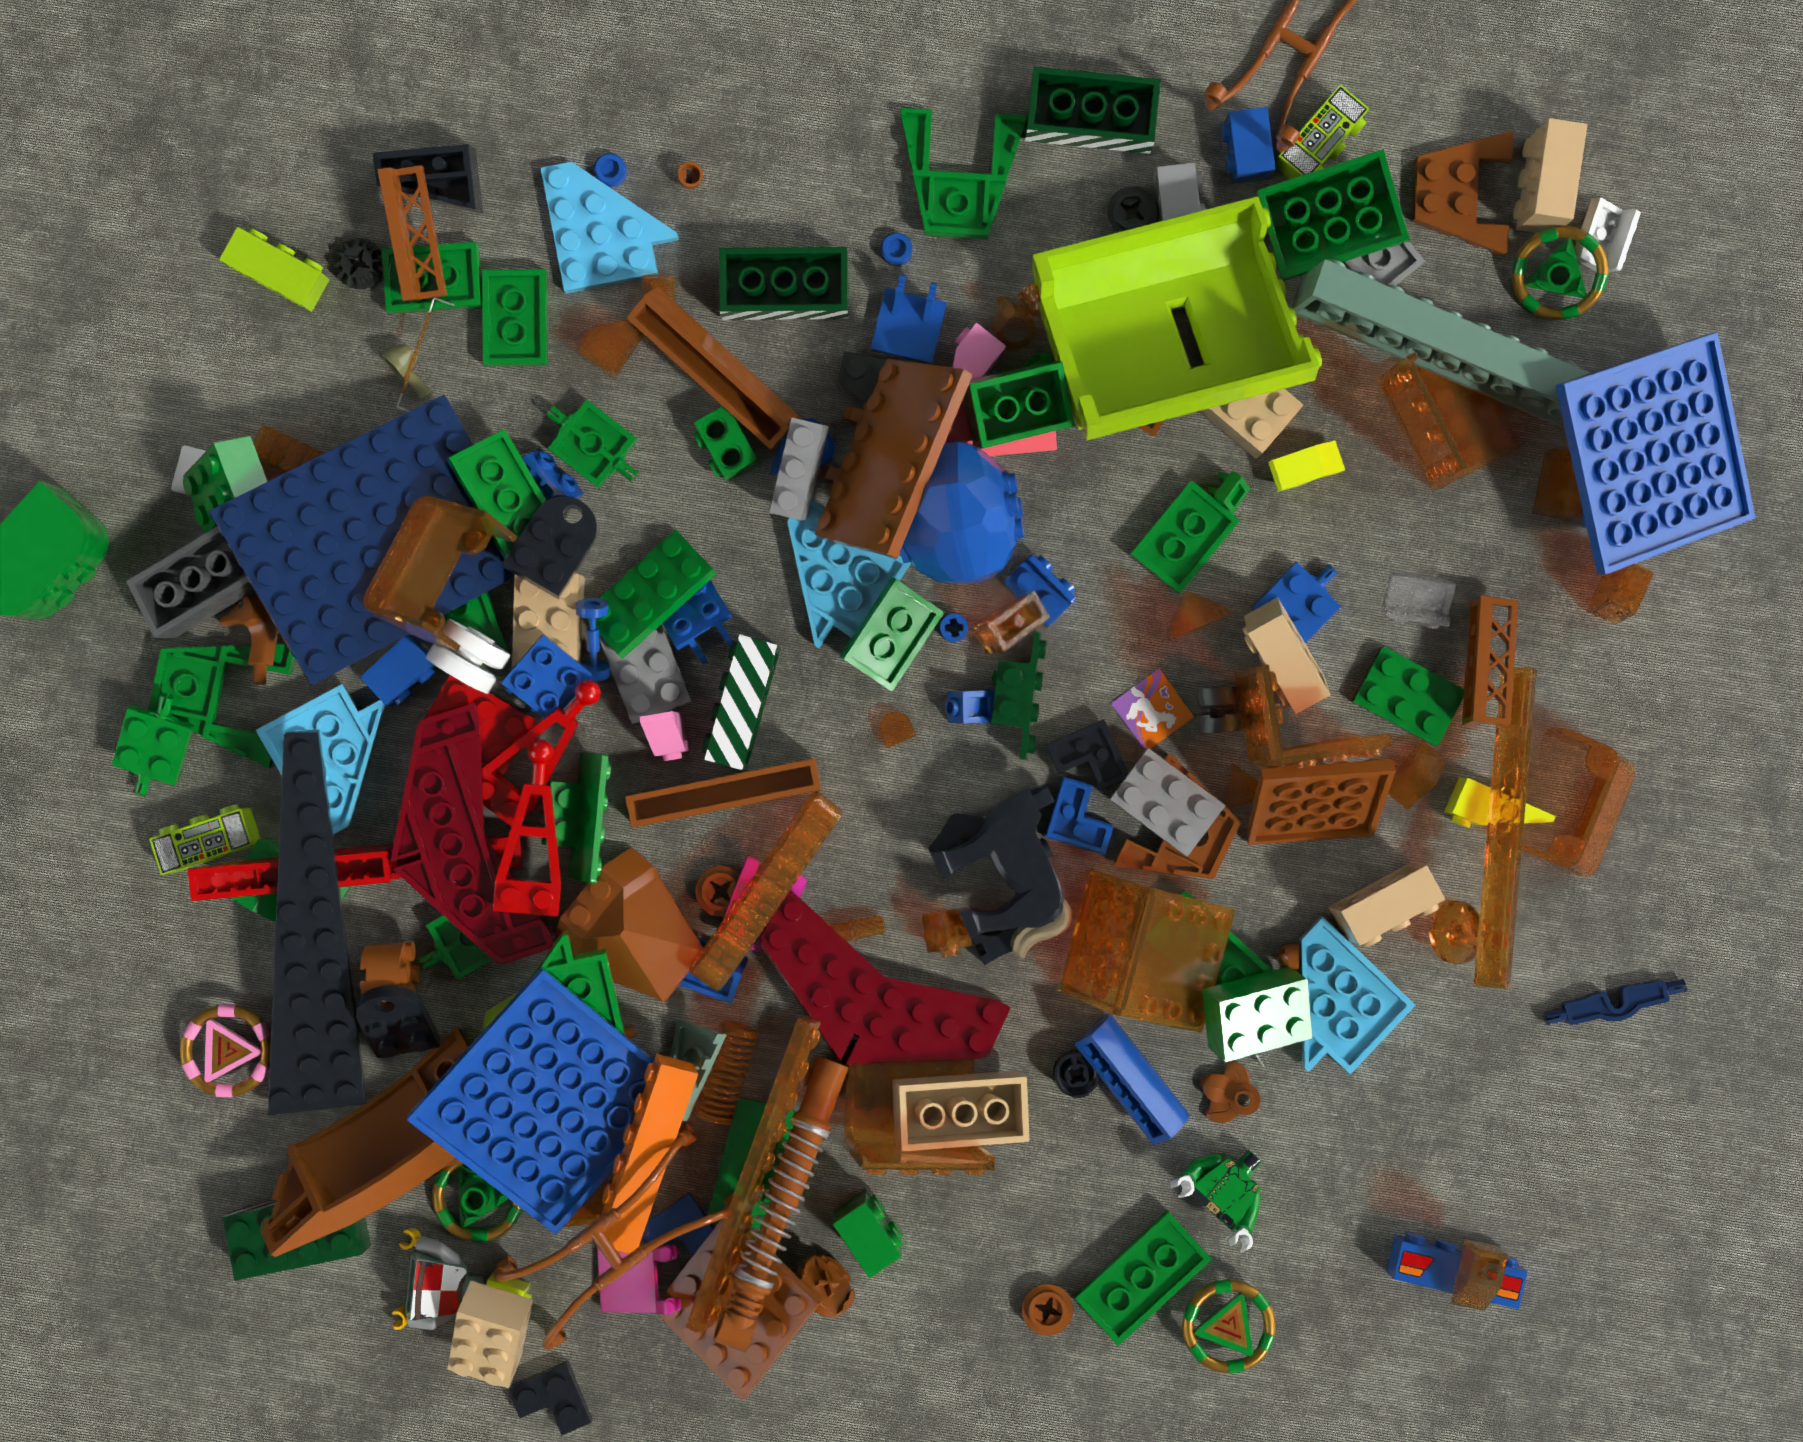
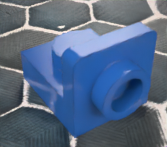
[945,690,995,723]

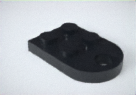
[502,496,597,600]
[356,986,440,1058]

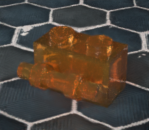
[1532,448,1583,521]

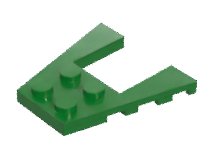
[901,108,1027,240]
[148,644,295,768]

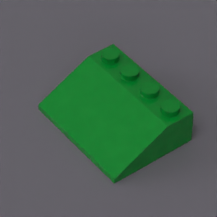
[1257,149,1410,281]

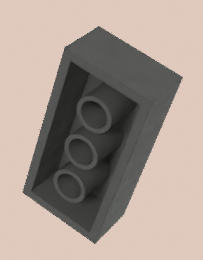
[126,527,254,638]

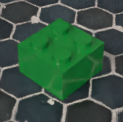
[833,1189,903,1279]

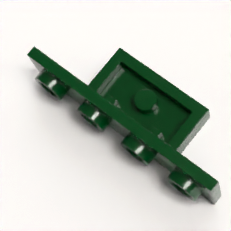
[991,632,1047,760]

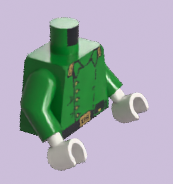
[1170,1149,1263,1253]

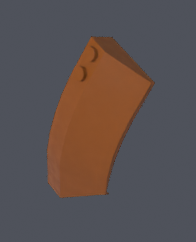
[261,1028,471,1257]

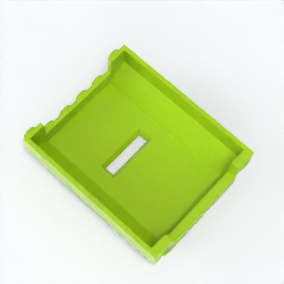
[1032,196,1322,440]

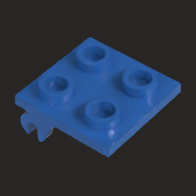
[870,274,947,365]
[662,580,732,665]
[501,634,593,717]

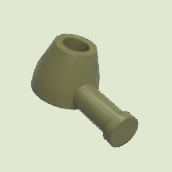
[381,343,433,401]

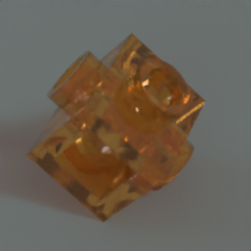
[921,907,972,957]

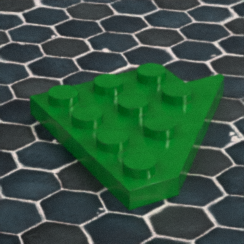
[527,930,625,1035]

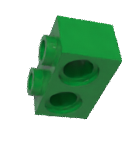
[692,406,760,482]

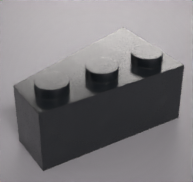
[372,144,483,213]

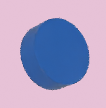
[594,153,627,188]
[881,233,912,267]

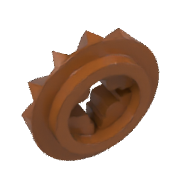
[695,866,740,917]
[1022,1283,1073,1336]

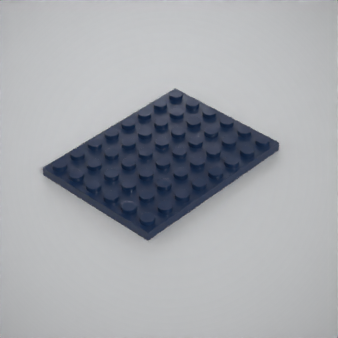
[209,394,515,686]

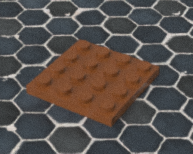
[1246,758,1396,845]
[656,1215,822,1400]

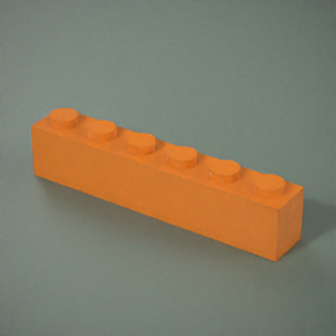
[594,1054,698,1254]

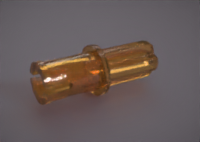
[829,915,885,943]

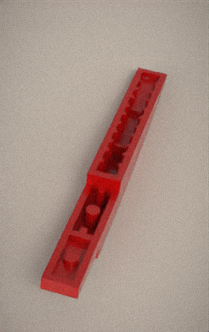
[187,834,523,901]

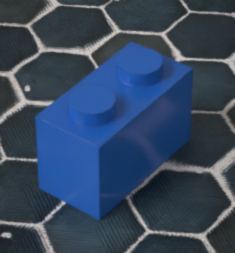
[1221,107,1276,183]
[360,634,437,706]

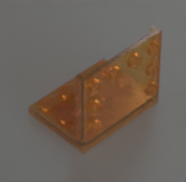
[1376,352,1521,492]
[1234,665,1391,768]
[1057,869,1236,1033]
[843,1050,995,1176]

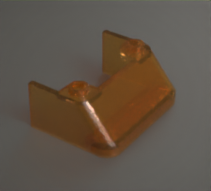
[363,496,517,651]
[1501,728,1635,877]

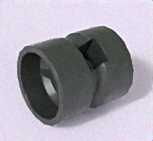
[1196,686,1240,734]

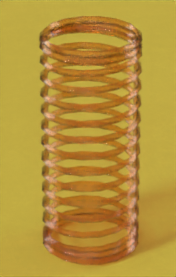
[693,1021,760,1125]

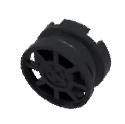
[1053,1050,1100,1098]

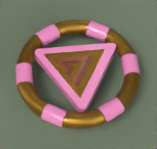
[180,1004,271,1097]

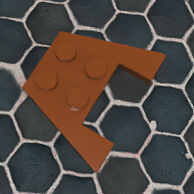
[1412,131,1514,257]
[1113,753,1241,879]

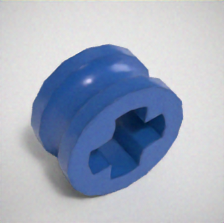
[940,613,968,643]

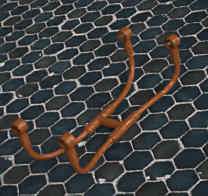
[1204,0,1358,152]
[494,1124,746,1350]

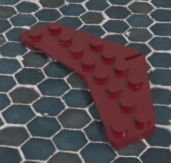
[390,703,554,964]
[761,890,1011,1065]

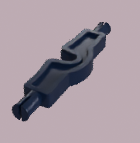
[1543,979,1687,1025]

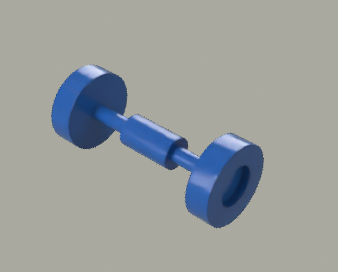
[576,598,610,681]

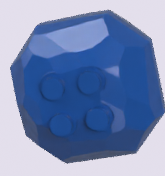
[900,442,1025,584]

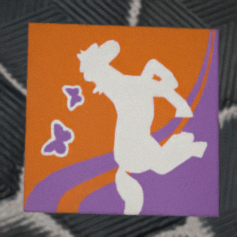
[1111,669,1194,750]

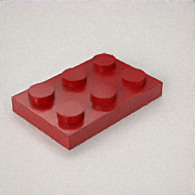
[424,675,536,774]

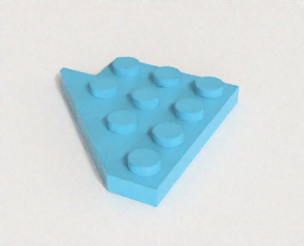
[541,162,679,294]
[787,500,911,649]
[256,684,385,834]
[1299,916,1416,1074]

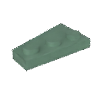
[670,1019,727,1121]

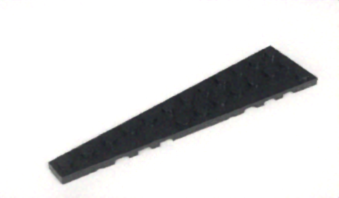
[268,729,367,1115]

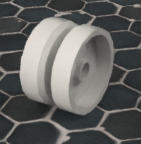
[425,619,511,694]

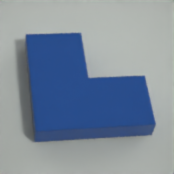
[1043,776,1114,856]
[642,1192,715,1256]

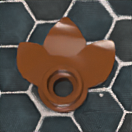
[1199,1061,1261,1123]

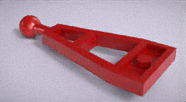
[482,680,601,826]
[493,740,562,916]

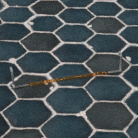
[396,297,454,412]

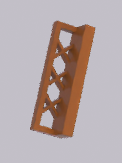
[377,165,448,301]
[1462,596,1518,727]

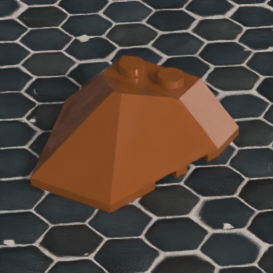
[554,847,705,1002]

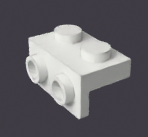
[1574,197,1641,272]

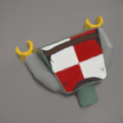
[391,1228,483,1330]

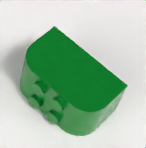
[0,481,109,620]

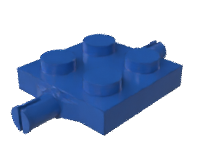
[1250,562,1341,644]

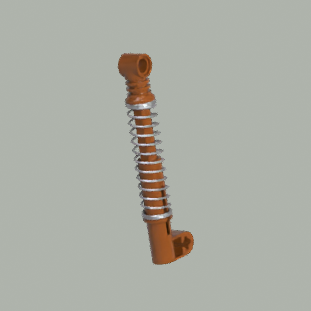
[713,1055,848,1352]

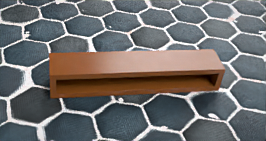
[627,287,800,450]
[625,758,822,828]

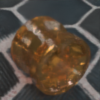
[1018,281,1041,316]

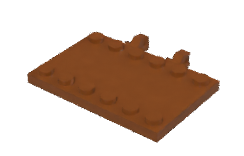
[814,359,973,559]

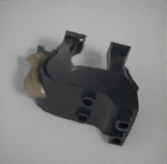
[928,784,1072,966]

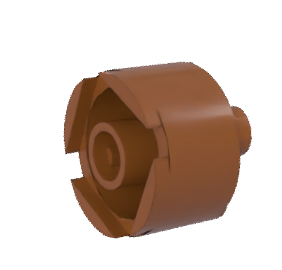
[360,942,421,1002]

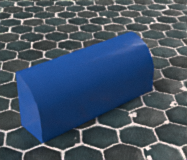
[1074,1012,1190,1145]

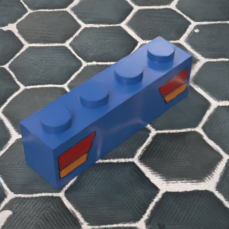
[1386,1232,1528,1309]

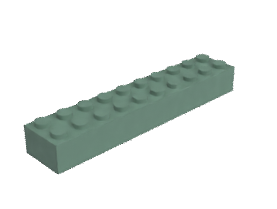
[1291,259,1592,429]

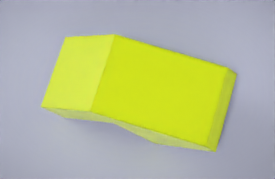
[1268,441,1345,492]

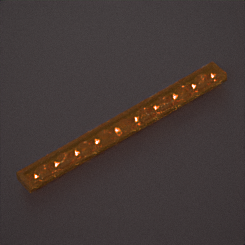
[1473,667,1537,990]
[686,1017,821,1333]

